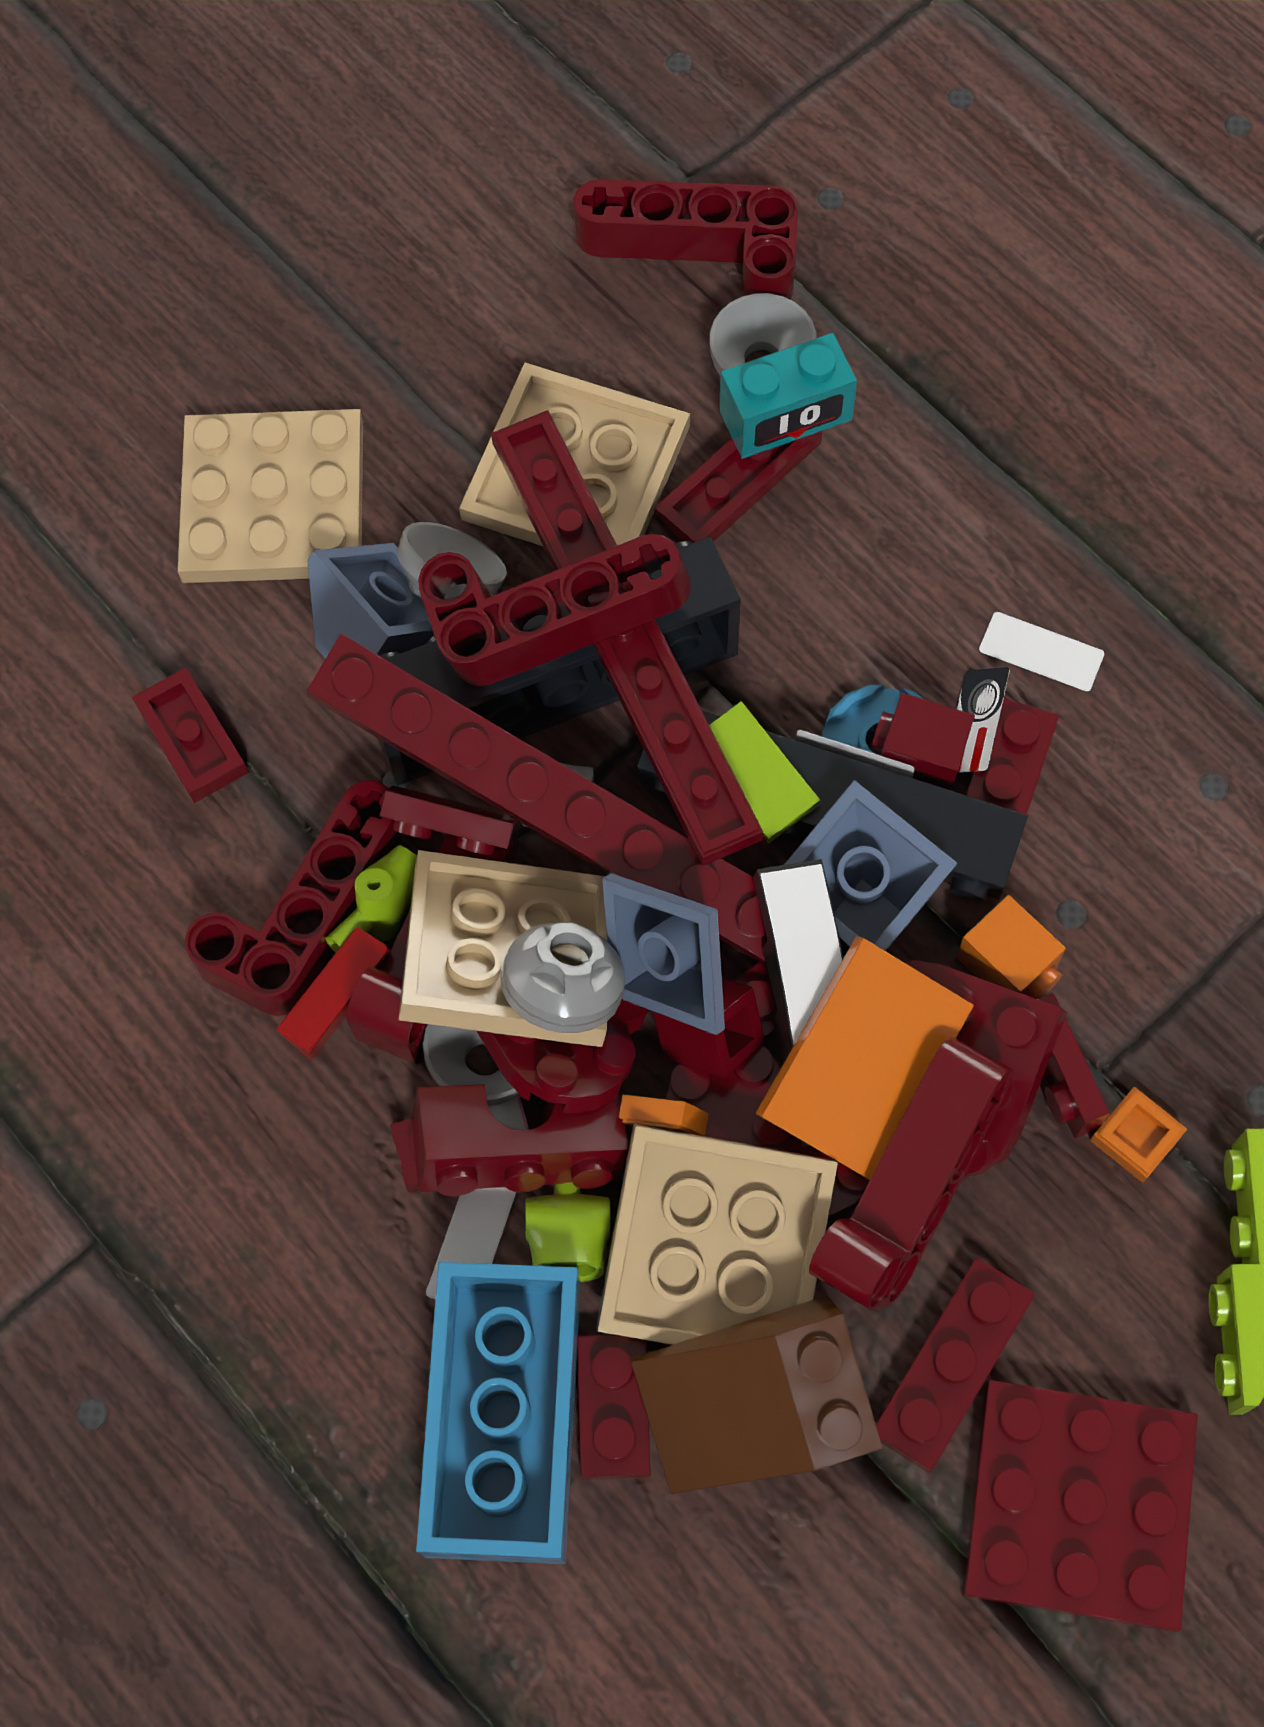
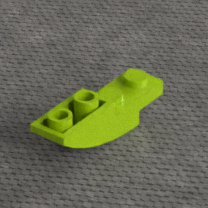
[1209,1129,1264,1415]

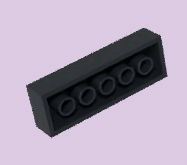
[377,537,741,786]

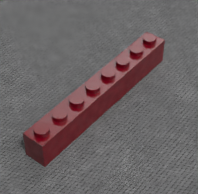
[306,633,768,962]

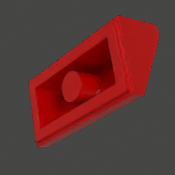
[276,927,391,1062]

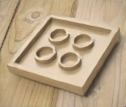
[459,363,690,546]
[178,409,363,583]
[398,850,608,1047]
[596,1124,838,1345]

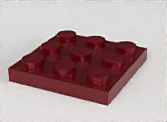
[963,1380,1198,1632]

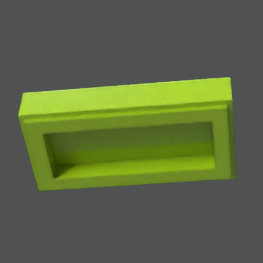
[709,701,820,843]

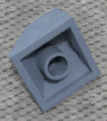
[308,543,435,659]
[784,780,957,951]
[602,873,725,1035]

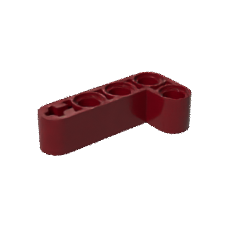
[573,179,798,300]
[418,534,691,687]
[185,780,403,1016]
[347,834,518,1065]
[809,1037,1013,1310]

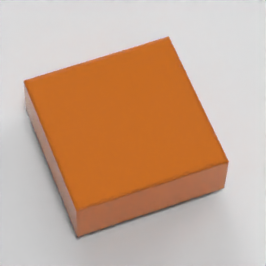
[1090,1087,1187,1183]
[619,1095,709,1136]

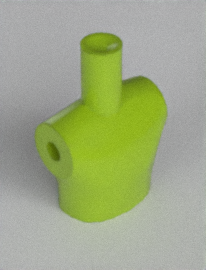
[325,845,417,953]
[525,1182,610,1282]

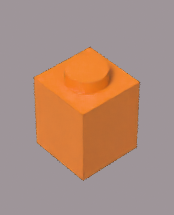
[956,895,1066,999]

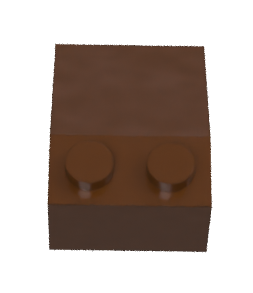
[630,1295,883,1494]

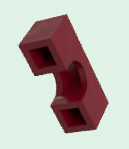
[411,1084,629,1196]

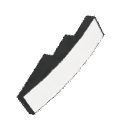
[753,859,843,1147]

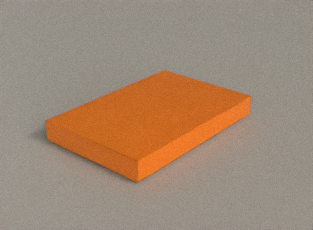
[755,936,974,1180]

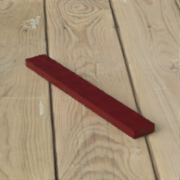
[491,410,763,866]

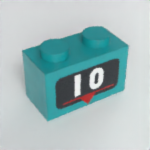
[720,333,857,459]

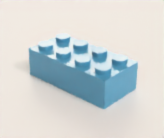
[416,1262,581,1564]

